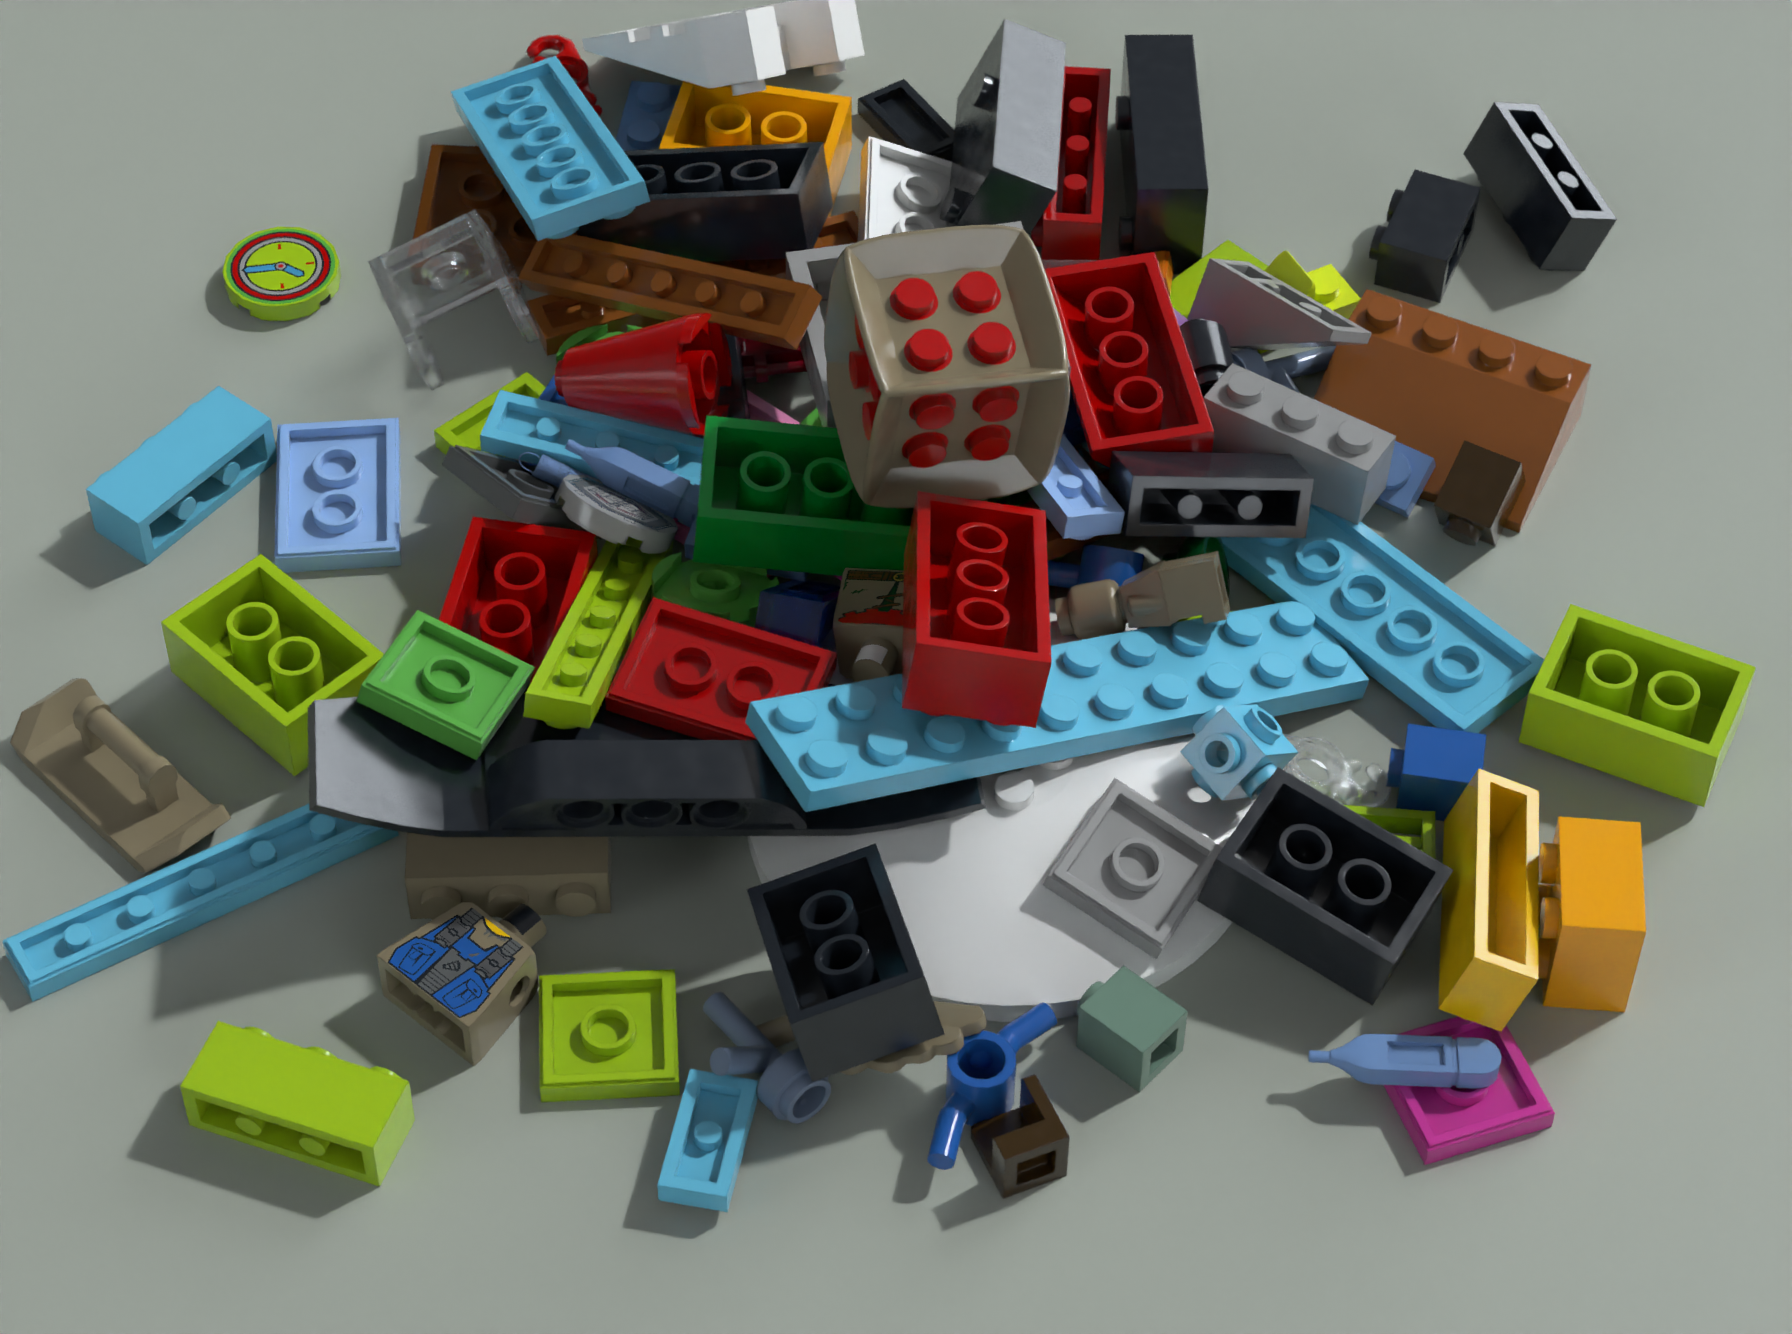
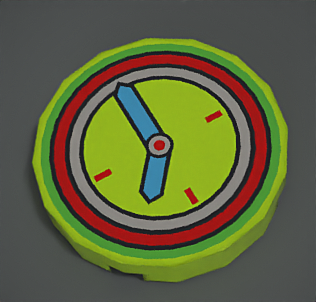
[222,227,341,321]

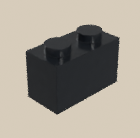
[1369,169,1481,303]

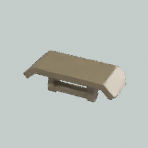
[10,678,231,873]

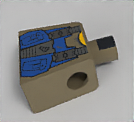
[377,902,547,1066]

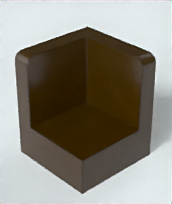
[970,1074,1070,1199]

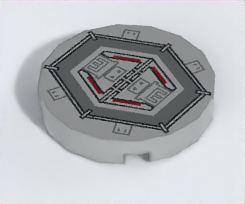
[555,474,678,554]

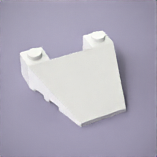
[582,0,865,96]

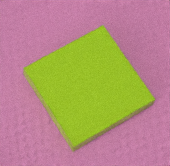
[539,969,680,1103]

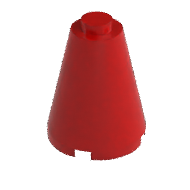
[555,313,732,437]

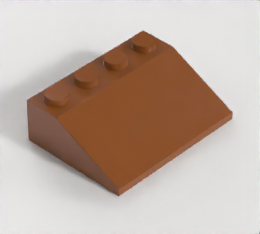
[1314,289,1592,533]

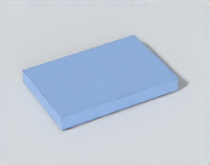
[274,418,401,573]

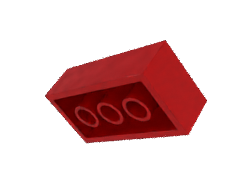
[902,491,1052,728]
[439,516,598,683]

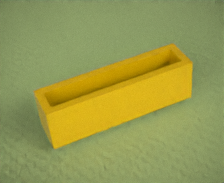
[1438,768,1539,1031]

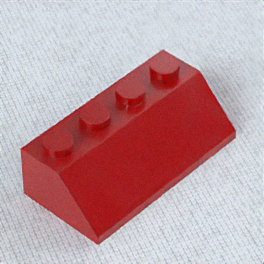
[1045,252,1214,468]

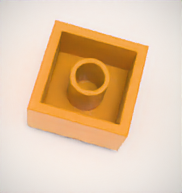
[1538,816,1646,1012]

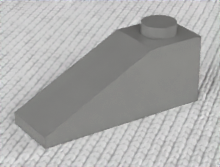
[1187,258,1372,352]

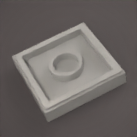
[1043,778,1223,959]

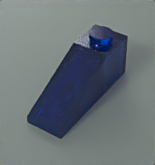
[755,579,840,652]

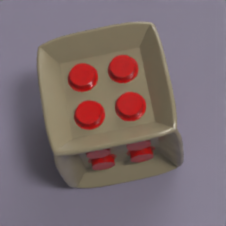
[824,225,1070,508]

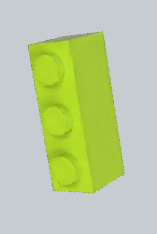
[180,1021,415,1187]

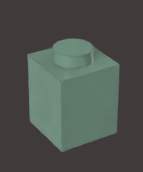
[1076,965,1188,1093]

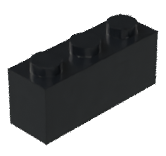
[1463,102,1617,271]
[1107,451,1314,538]

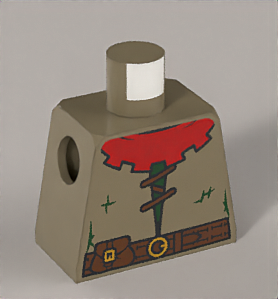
[833,568,904,682]

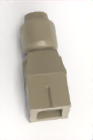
[1055,551,1230,640]

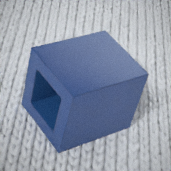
[1386,724,1486,821]

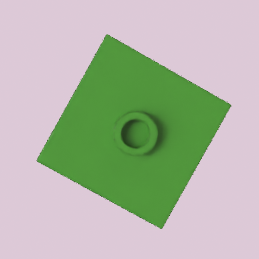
[357,610,535,760]

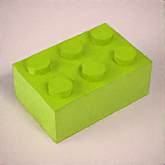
[161,554,384,776]
[1518,604,1756,807]

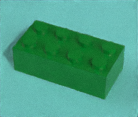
[693,415,914,576]

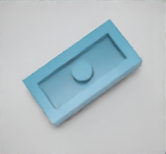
[657,1069,758,1212]

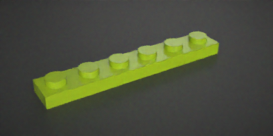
[523,537,674,729]

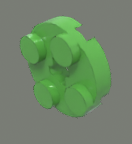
[651,552,779,628]

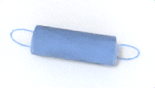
[519,452,594,488]

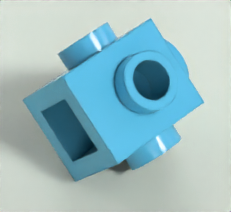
[1180,704,1299,801]

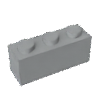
[1203,363,1396,525]

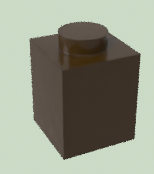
[1434,440,1526,546]

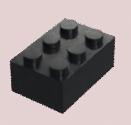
[1197,767,1453,1006]
[747,843,945,1082]

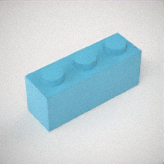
[86,386,277,565]

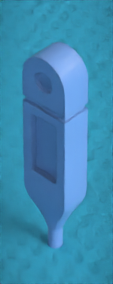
[565,439,699,528]
[1308,1034,1502,1089]

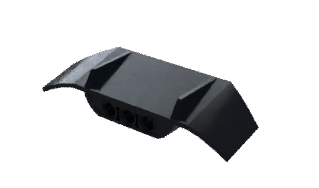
[308,683,986,838]

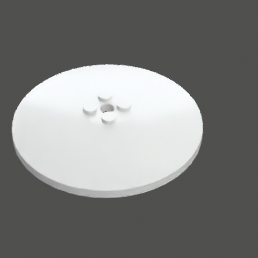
[748,599,1256,1022]

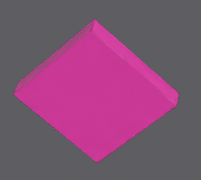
[1383,1016,1555,1165]

